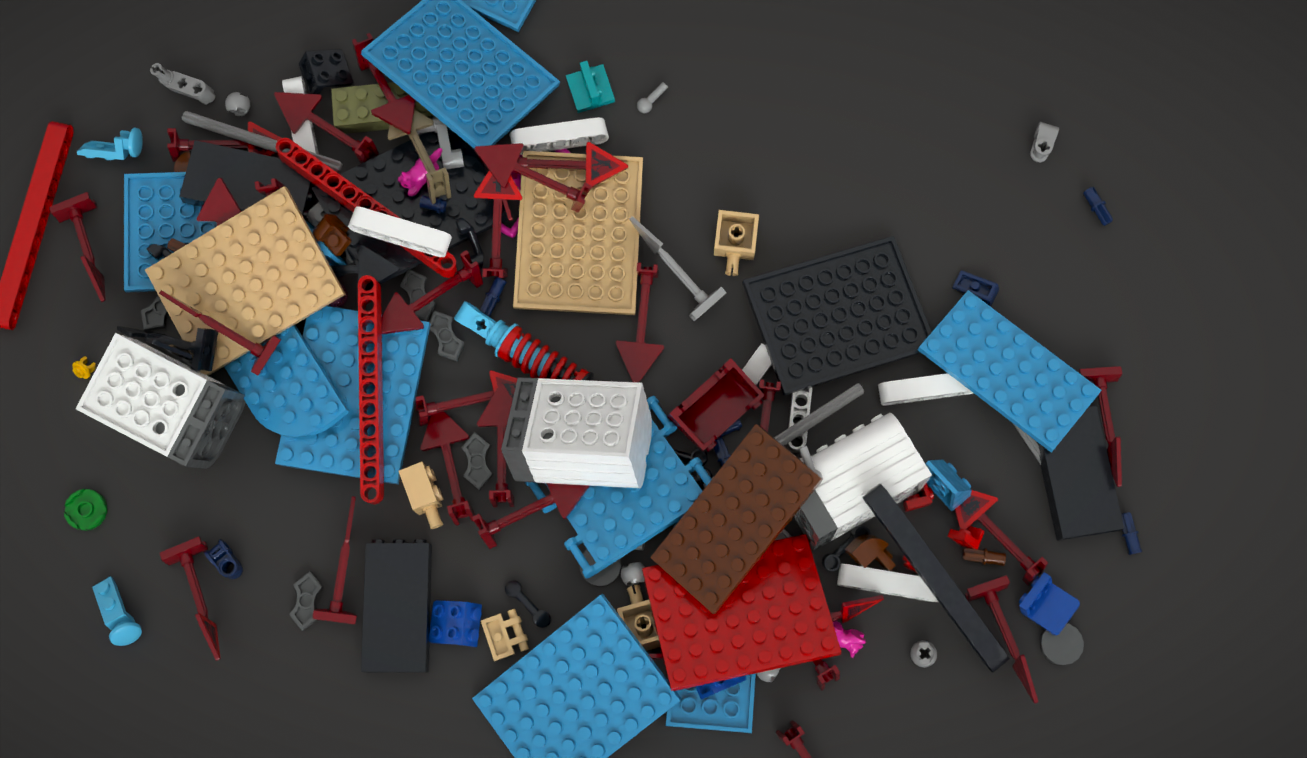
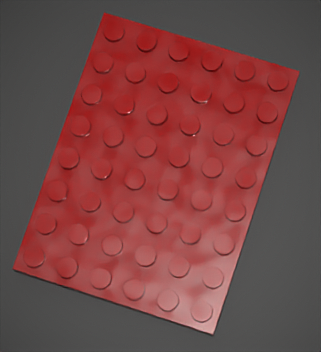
[642,534,841,691]

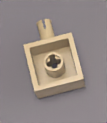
[714,210,759,276]
[399,462,444,529]
[617,585,660,651]

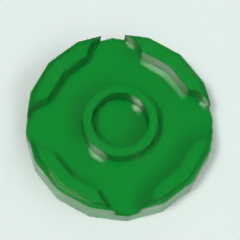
[64,489,107,531]

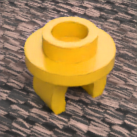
[72,356,96,379]

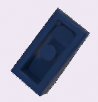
[952,270,999,306]

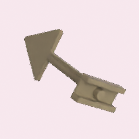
[388,110,451,204]

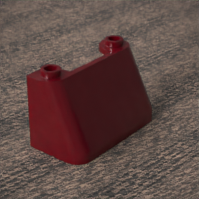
[667,358,764,452]

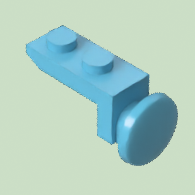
[77,127,143,160]
[92,576,142,646]

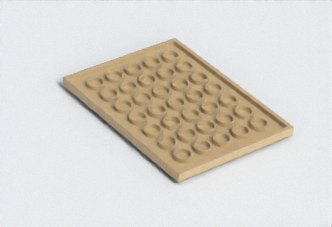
[513,151,643,315]
[145,186,346,376]

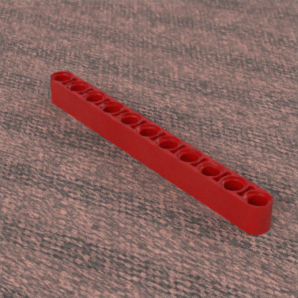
[0,121,74,330]
[276,138,457,278]
[358,275,384,504]

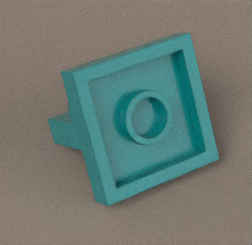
[566,61,615,113]

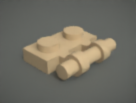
[481,609,529,661]

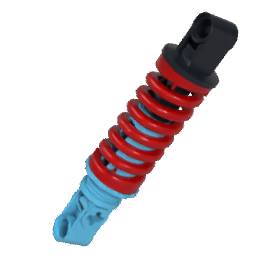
[454,301,594,381]

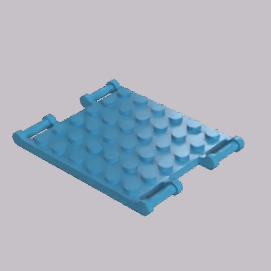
[524,396,712,579]

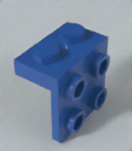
[1019,572,1080,635]
[429,600,482,647]

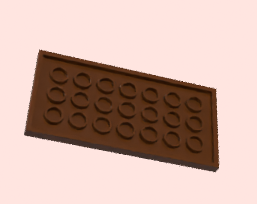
[650,424,823,614]

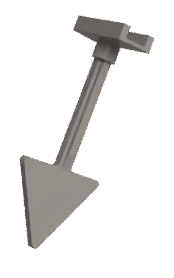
[629,216,727,321]

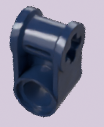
[204,539,243,579]

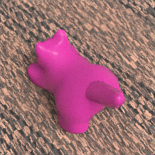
[398,148,442,196]
[833,621,866,658]

